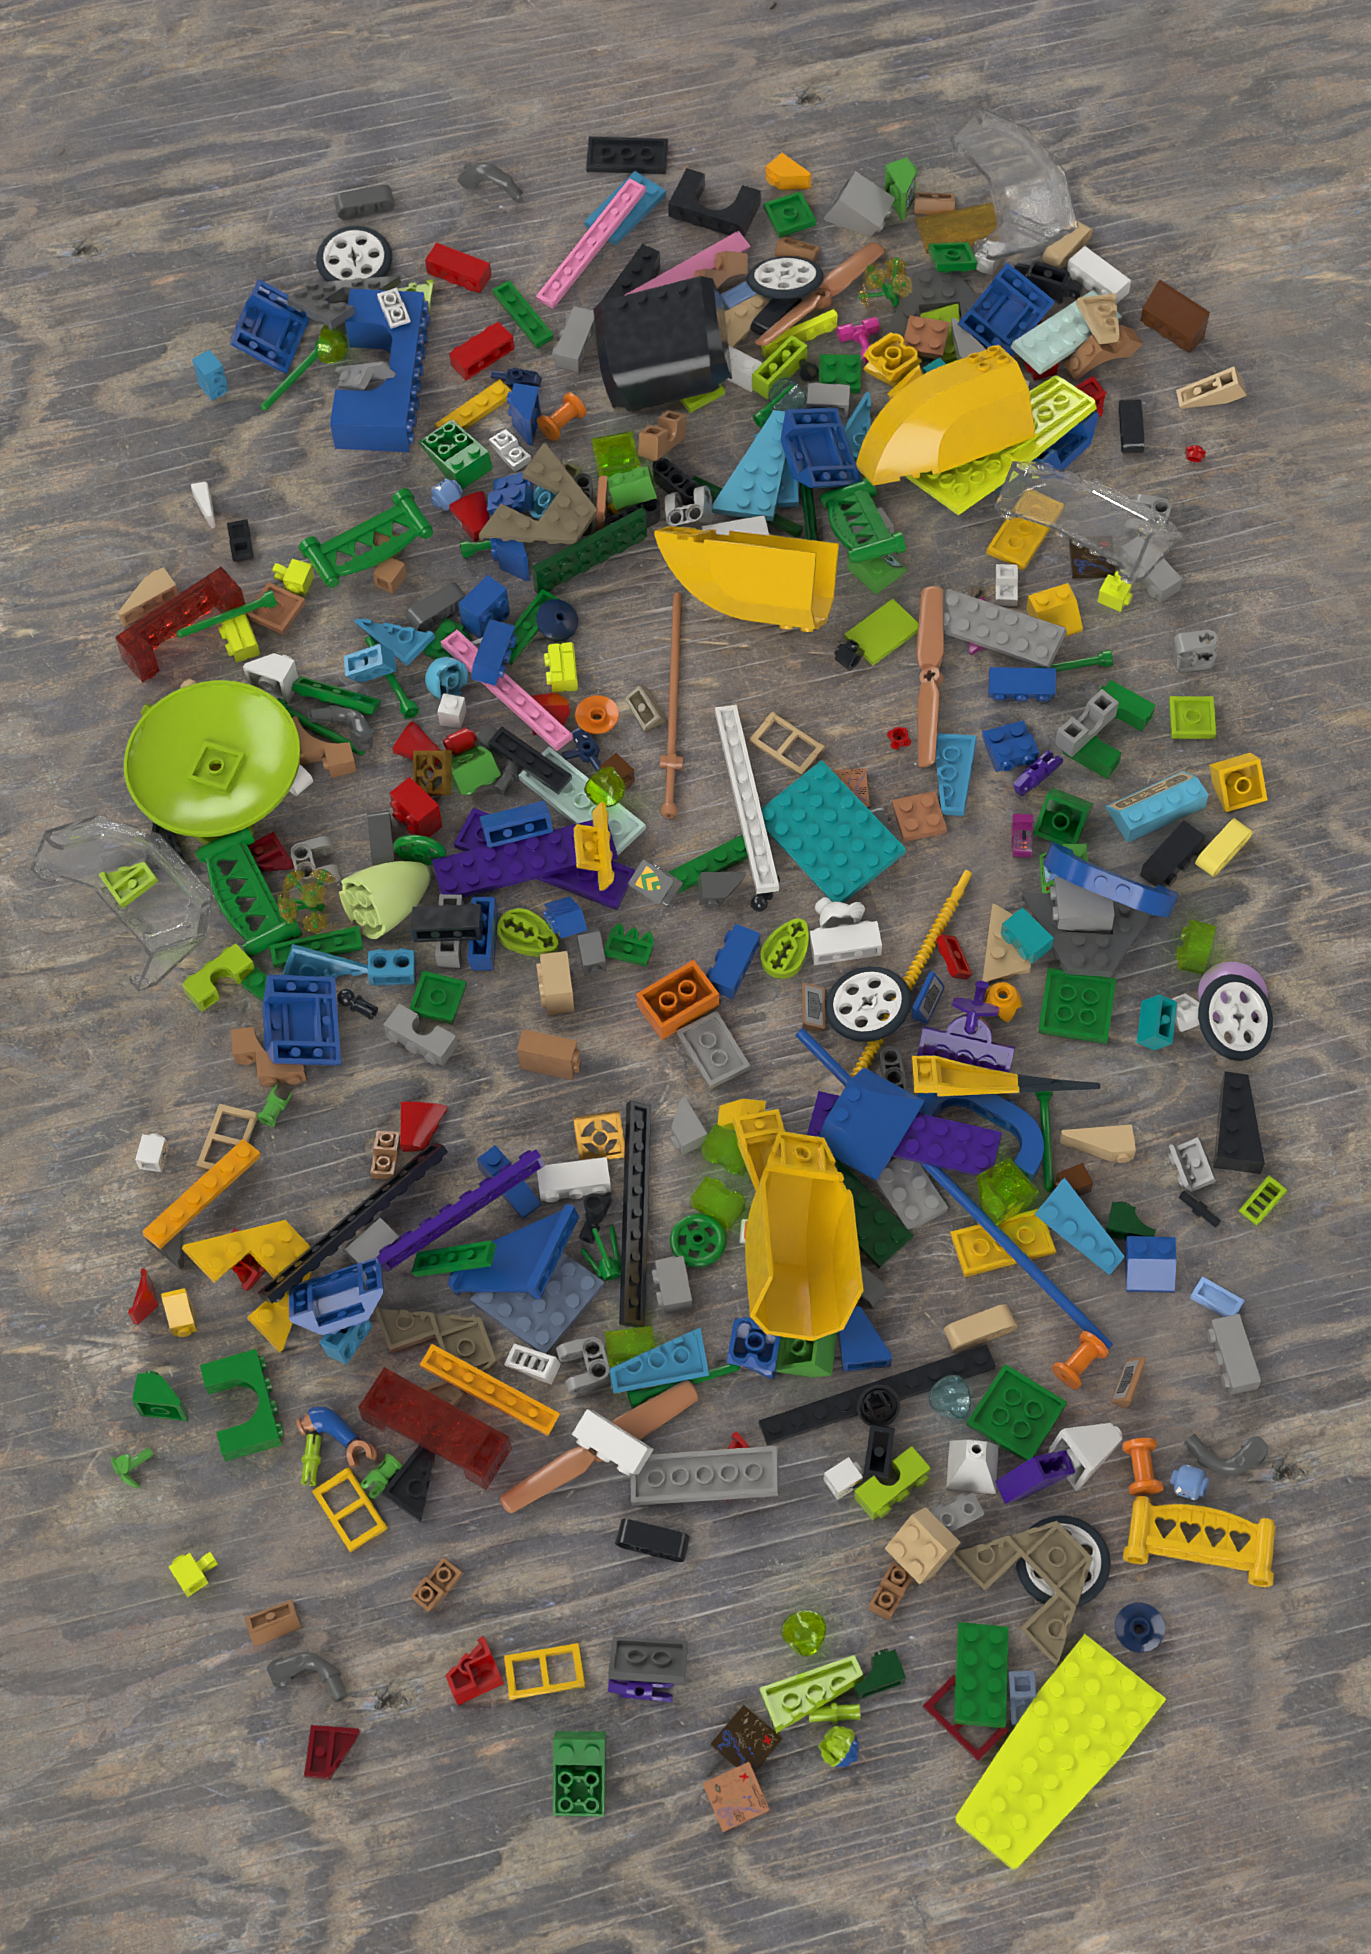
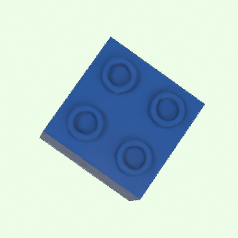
[459,575,510,639]

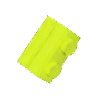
[218,614,260,663]
[544,642,578,693]

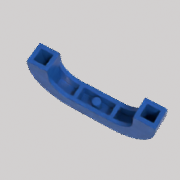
[1043,842,1179,917]
[917,1093,1044,1184]

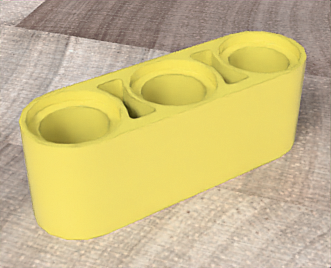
[1195,818,1253,877]

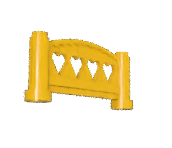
[1123,1496,1276,1587]

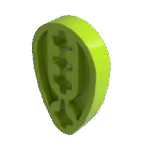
[497,908,559,957]
[760,918,809,979]

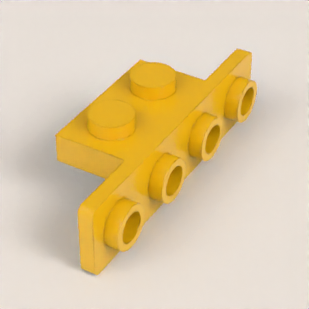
[573,802,614,891]

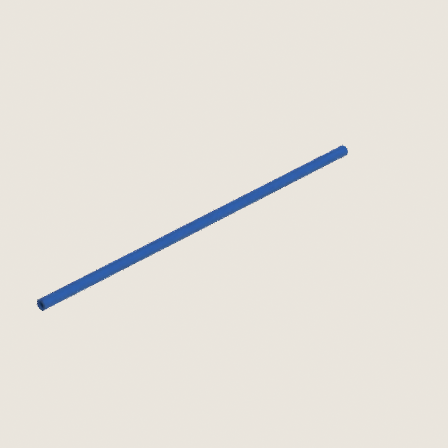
[795,1028,1113,1350]

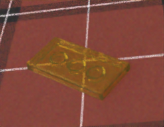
[915,202,1005,254]

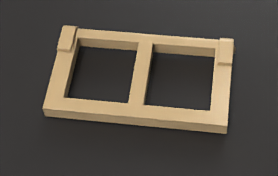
[749,712,826,776]
[196,1104,258,1171]

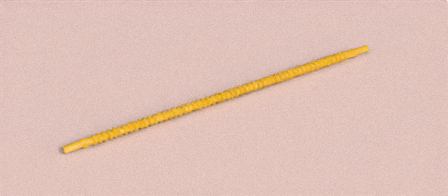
[839,870,973,1096]

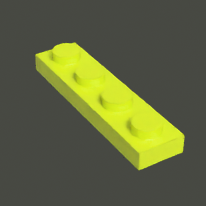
[761,309,838,359]

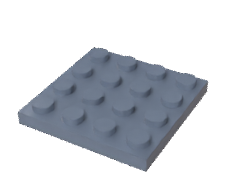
[470,1252,605,1354]

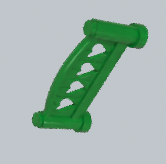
[819,477,906,564]
[298,488,434,588]
[195,827,303,957]

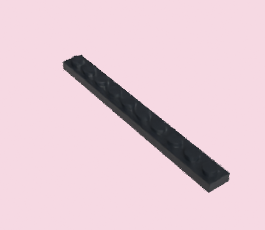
[619,1101,651,1329]
[257,1142,448,1304]
[759,1344,996,1446]

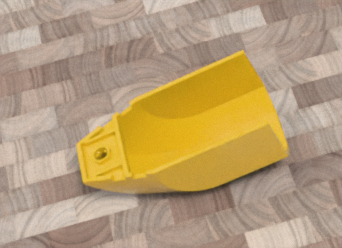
[856,345,1036,486]
[654,526,839,632]
[745,1131,864,1341]

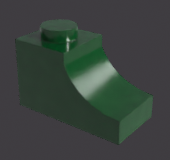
[1106,1201,1156,1241]
[854,1648,906,1700]

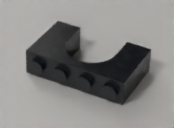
[668,168,761,237]

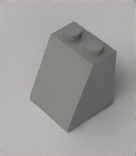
[823,171,895,237]
[1050,877,1114,934]

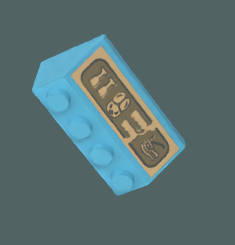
[1105,771,1209,843]

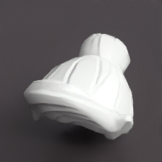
[815,897,865,929]

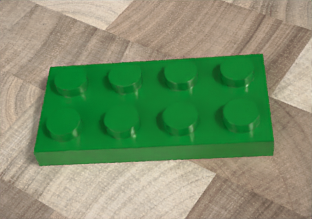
[953,1622,1008,1728]

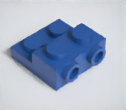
[487,472,534,515]
[982,720,1039,772]

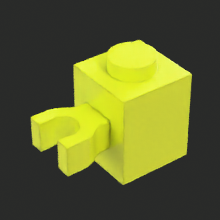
[272,559,315,596]
[1097,571,1133,612]
[168,1552,218,1597]

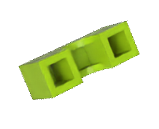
[182,943,255,1012]
[854,1446,931,1520]

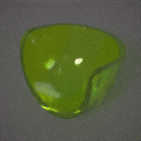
[318,325,348,364]
[584,767,625,808]
[780,1610,826,1657]

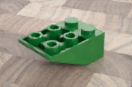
[418,420,493,489]
[553,1731,606,1817]

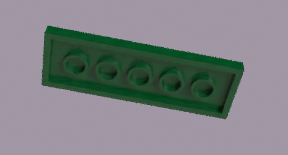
[532,508,647,595]
[834,1158,914,1269]

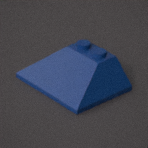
[957,263,1055,356]
[230,279,309,374]
[780,408,862,488]
[1030,411,1099,470]
[262,975,341,1066]
[819,1068,925,1181]
[289,1258,384,1335]

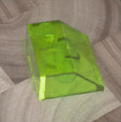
[976,1157,1040,1226]

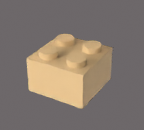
[536,951,575,1015]
[885,1507,961,1584]

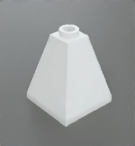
[1047,1423,1123,1491]
[946,1440,999,1494]

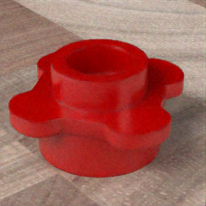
[1185,445,1206,463]
[887,727,912,750]

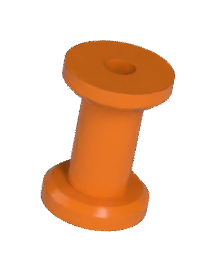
[537,392,587,441]
[1052,1331,1109,1390]
[1122,1438,1164,1496]

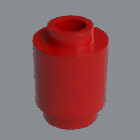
[443,727,477,756]

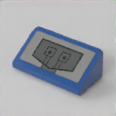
[911,971,944,1024]

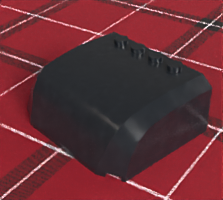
[593,276,732,411]

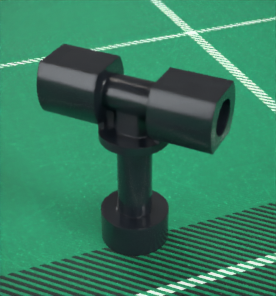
[579,1193,612,1244]

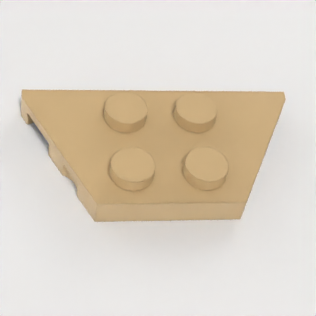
[983,904,1031,984]

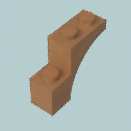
[693,251,748,289]
[1064,325,1143,380]
[362,519,407,594]
[291,716,357,778]
[231,1027,307,1087]

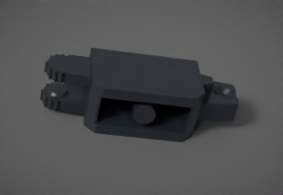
[1014,261,1083,302]

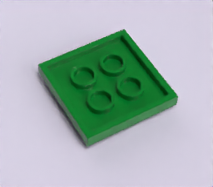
[1038,968,1116,1044]
[966,1364,1068,1462]

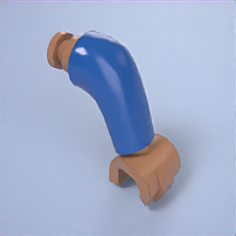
[296,1406,379,1468]

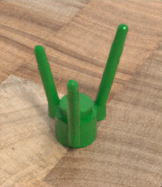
[752,384,794,429]
[581,1225,621,1281]

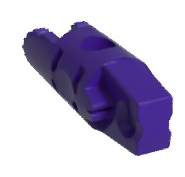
[1013,750,1064,796]
[608,1679,674,1702]

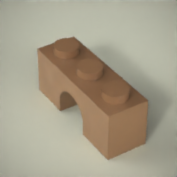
[638,410,687,461]

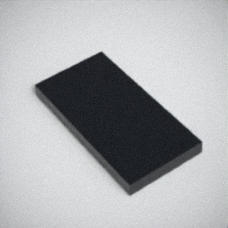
[586,136,668,174]

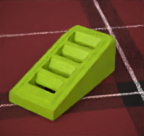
[1238,1175,1288,1226]

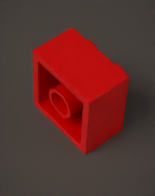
[389,777,443,837]

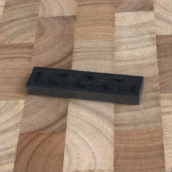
[488,726,572,795]

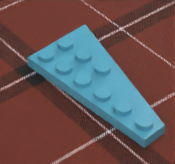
[712,410,786,521]

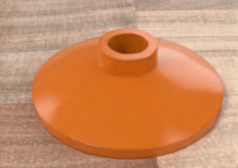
[575,695,619,734]

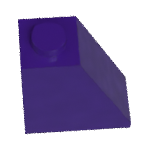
[995,1450,1076,1504]

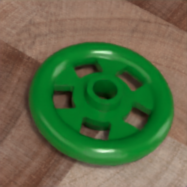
[393,835,446,866]
[670,1214,727,1267]

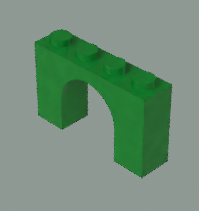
[1063,680,1156,779]
[200,1349,284,1462]

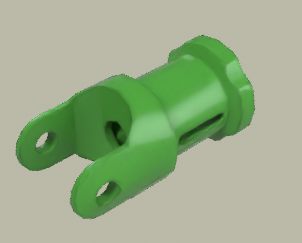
[257,1083,292,1127]
[361,1453,402,1499]

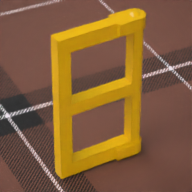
[312,1467,388,1553]
[504,1643,586,1700]

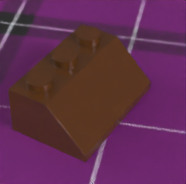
[1140,280,1210,353]

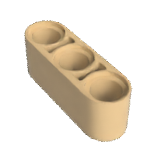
[1042,219,1093,269]
[943,1304,1017,1352]

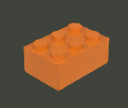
[636,960,719,1040]

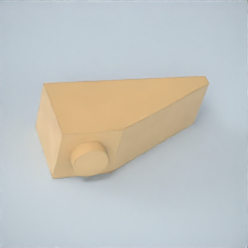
[1176,367,1247,409]
[118,567,180,627]
[1060,1124,1136,1163]

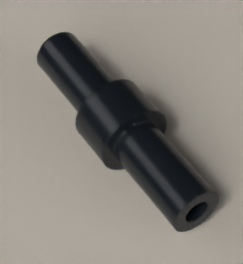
[1178,1191,1221,1228]

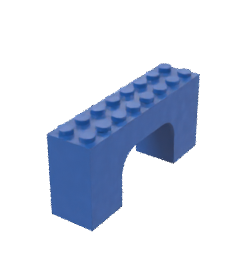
[330,289,430,452]

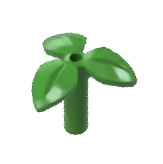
[111,1448,153,1488]

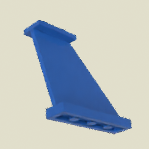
[448,1204,579,1299]

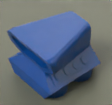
[727,1317,781,1379]

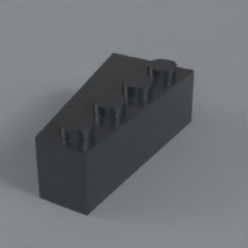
[601,244,660,301]
[1213,1071,1265,1174]

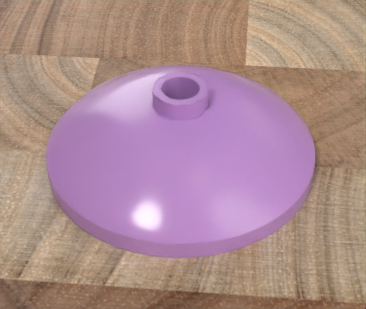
[1198,962,1268,1022]

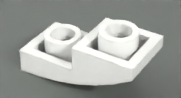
[377,288,410,328]
[489,429,532,472]

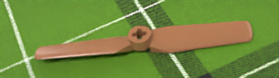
[755,242,885,346]
[916,586,944,767]
[500,1380,699,1513]

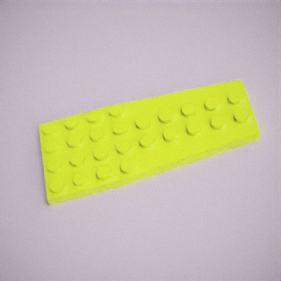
[906,376,1096,515]
[955,1634,1166,1870]

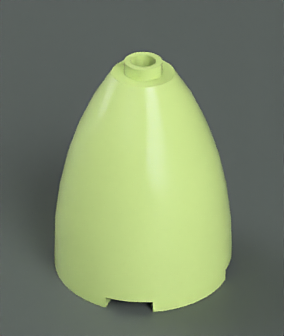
[339,861,432,939]

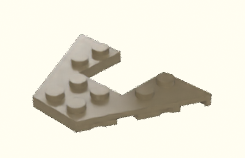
[479,443,597,545]
[375,1307,497,1440]
[951,1521,1093,1666]

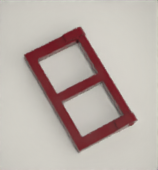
[922,1675,1009,1762]

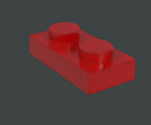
[936,934,973,980]

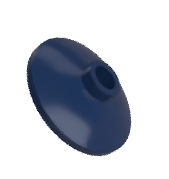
[536,599,578,641]
[1114,1602,1165,1653]

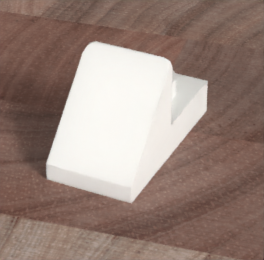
[1172,993,1199,1032]

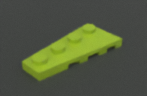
[759,1655,864,1734]

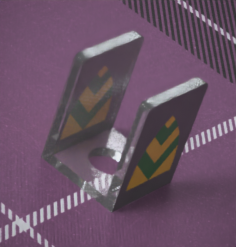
[628,859,683,907]

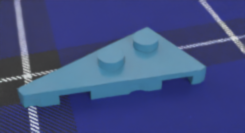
[844,392,871,462]
[354,618,436,666]
[282,944,368,979]

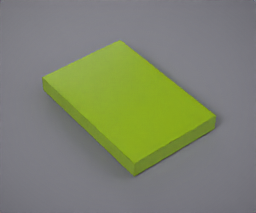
[844,599,919,666]

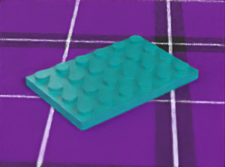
[761,760,907,903]

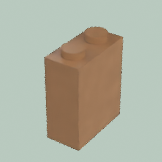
[517,1029,582,1080]

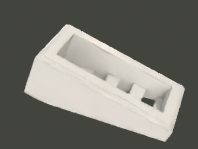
[191,481,216,528]
[504,1344,561,1384]

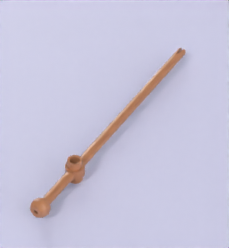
[659,592,683,819]

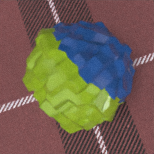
[818,1726,859,1767]

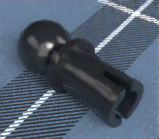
[750,875,780,912]
[337,989,378,1020]

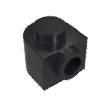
[834,639,865,671]

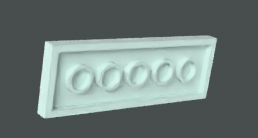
[1011,290,1122,374]
[519,747,646,855]

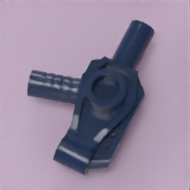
[491,368,542,388]
[561,728,601,774]

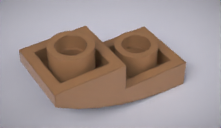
[370,1130,400,1180]
[410,1557,464,1612]
[868,1561,913,1621]

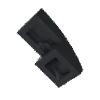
[227,519,254,562]

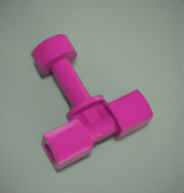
[837,317,880,363]

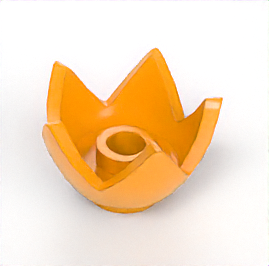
[984,982,1023,1023]

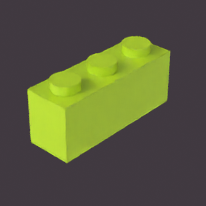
[752,335,808,400]

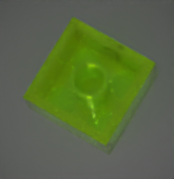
[591,431,640,486]

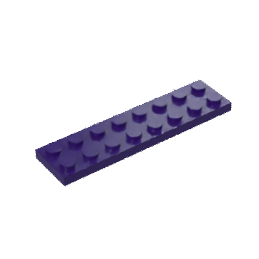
[454,808,635,910]
[432,820,618,898]
[807,1091,1002,1179]
[376,1149,545,1272]

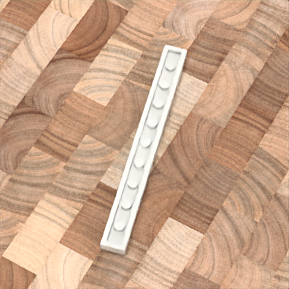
[715,705,779,894]

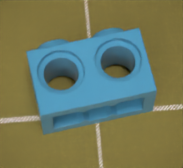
[192,349,229,401]
[343,644,397,683]
[368,948,416,985]
[319,1320,373,1365]

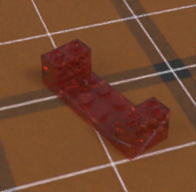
[115,567,245,683]
[358,1367,512,1490]

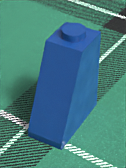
[838,1306,892,1372]

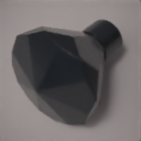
[799,359,819,381]

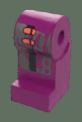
[1011,814,1033,858]

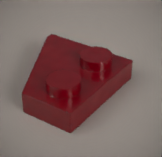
[248,831,294,872]
[304,1725,360,1780]

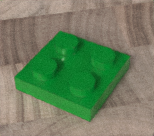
[763,191,816,238]
[928,242,977,273]
[819,354,861,394]
[409,971,467,1025]

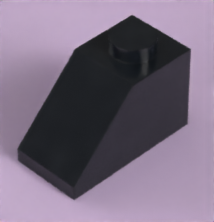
[863,1424,895,1478]

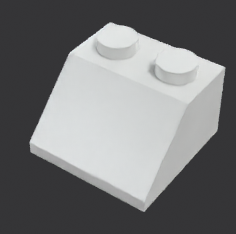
[243,653,298,704]

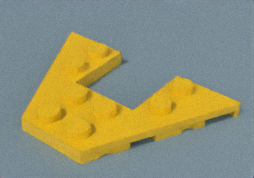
[182,1220,312,1353]

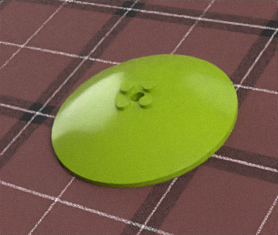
[124,680,301,837]

